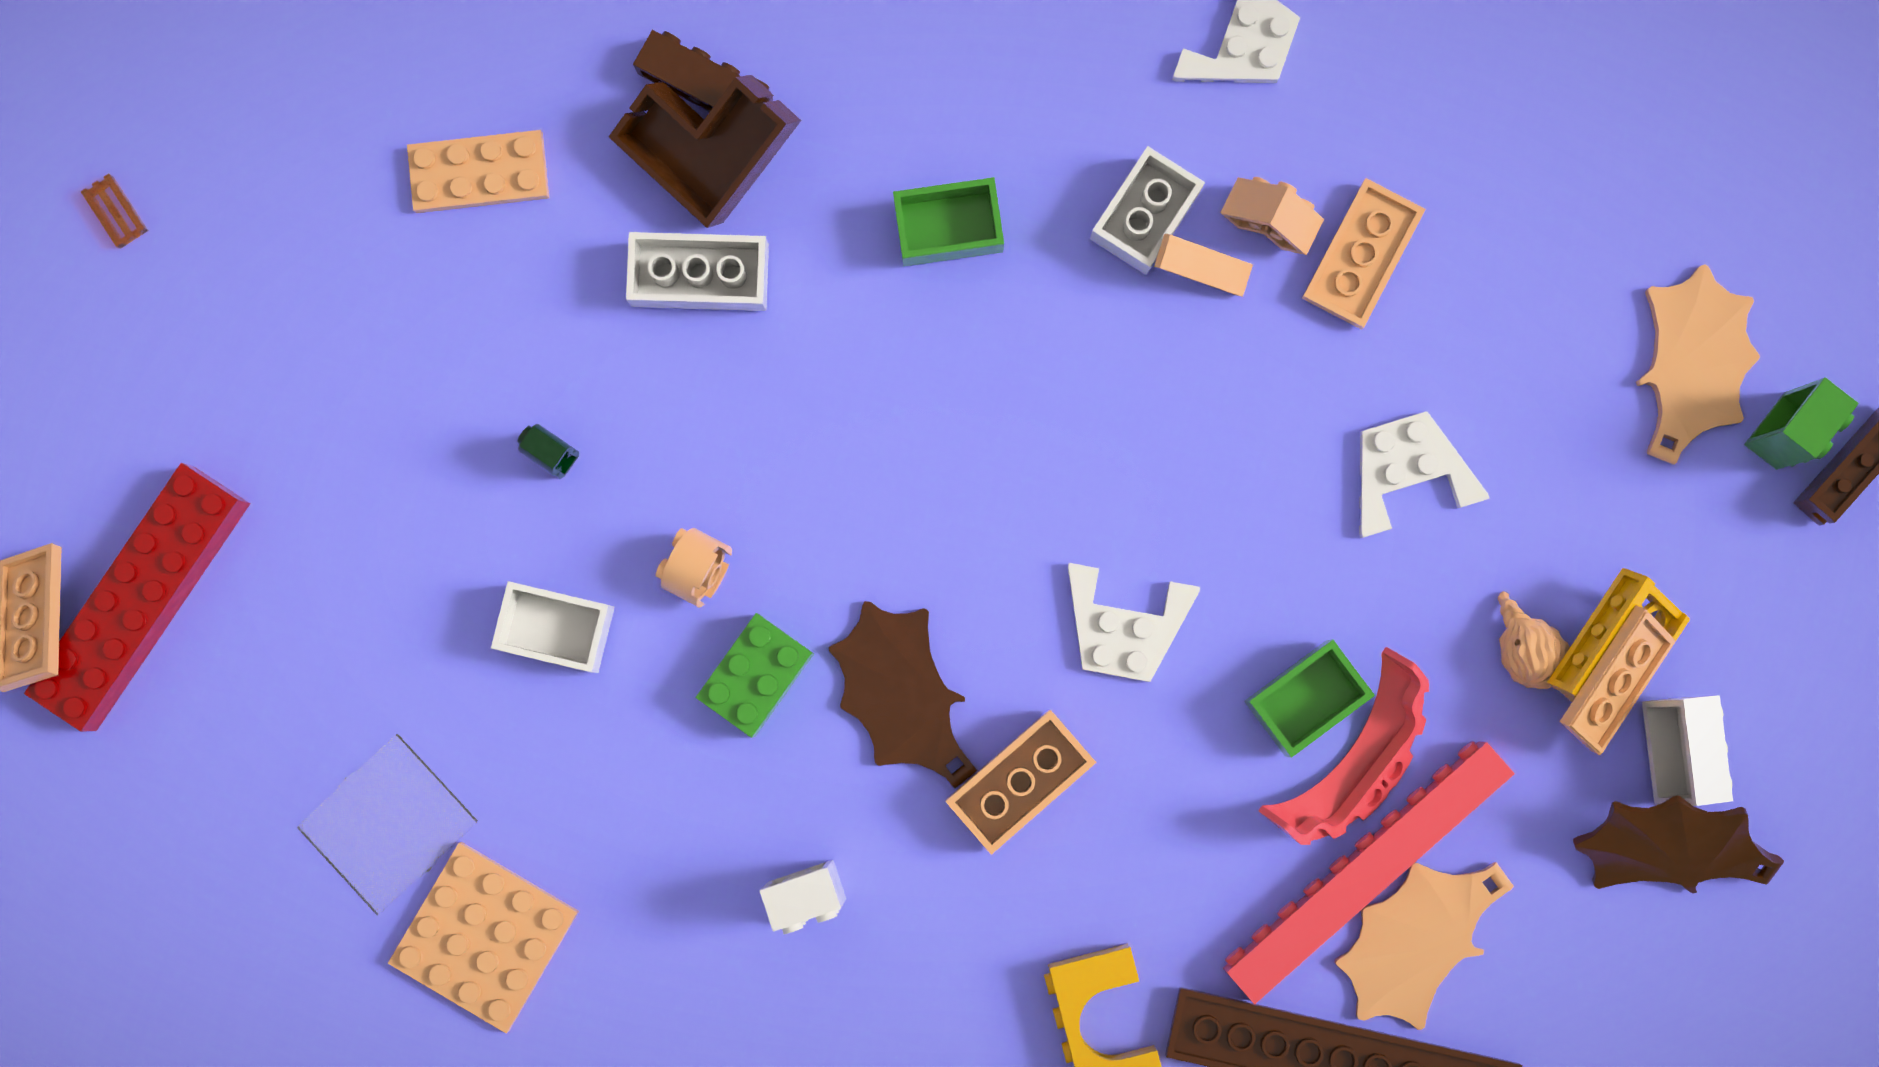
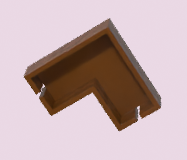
[608,75,802,228]

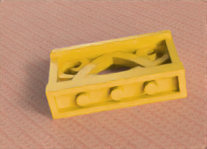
[1547,568,1690,702]

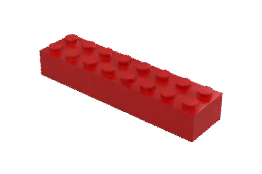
[24,462,251,732]

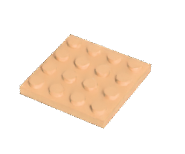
[388,842,579,1033]

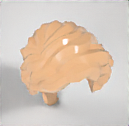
[1497,591,1570,689]

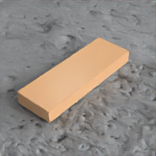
[1154,234,1253,297]

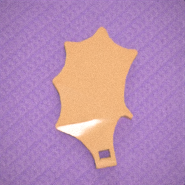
[1636,264,1760,465]
[1334,862,1514,1030]

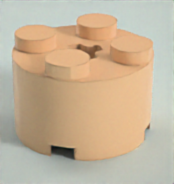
[655,528,732,608]

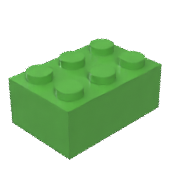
[893,177,1004,267]
[1744,377,1859,470]
[695,613,815,738]
[1244,639,1375,758]

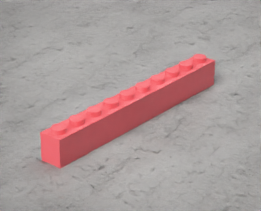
[1223,741,1515,1005]

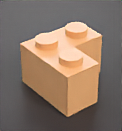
[1220,177,1324,255]

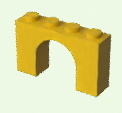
[1044,943,1162,1067]

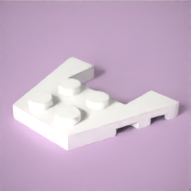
[1172,0,1301,83]
[1359,411,1490,538]
[1068,563,1200,682]

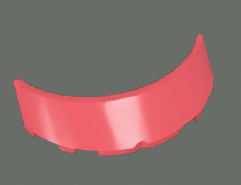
[1258,647,1429,845]

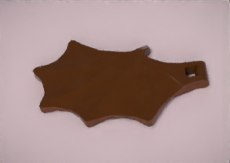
[829,601,977,789]
[1573,795,1784,894]

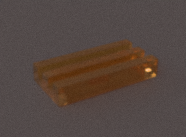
[80,173,149,249]

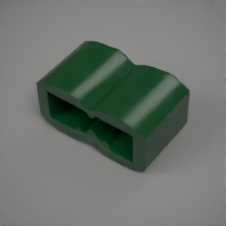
[517,423,579,479]

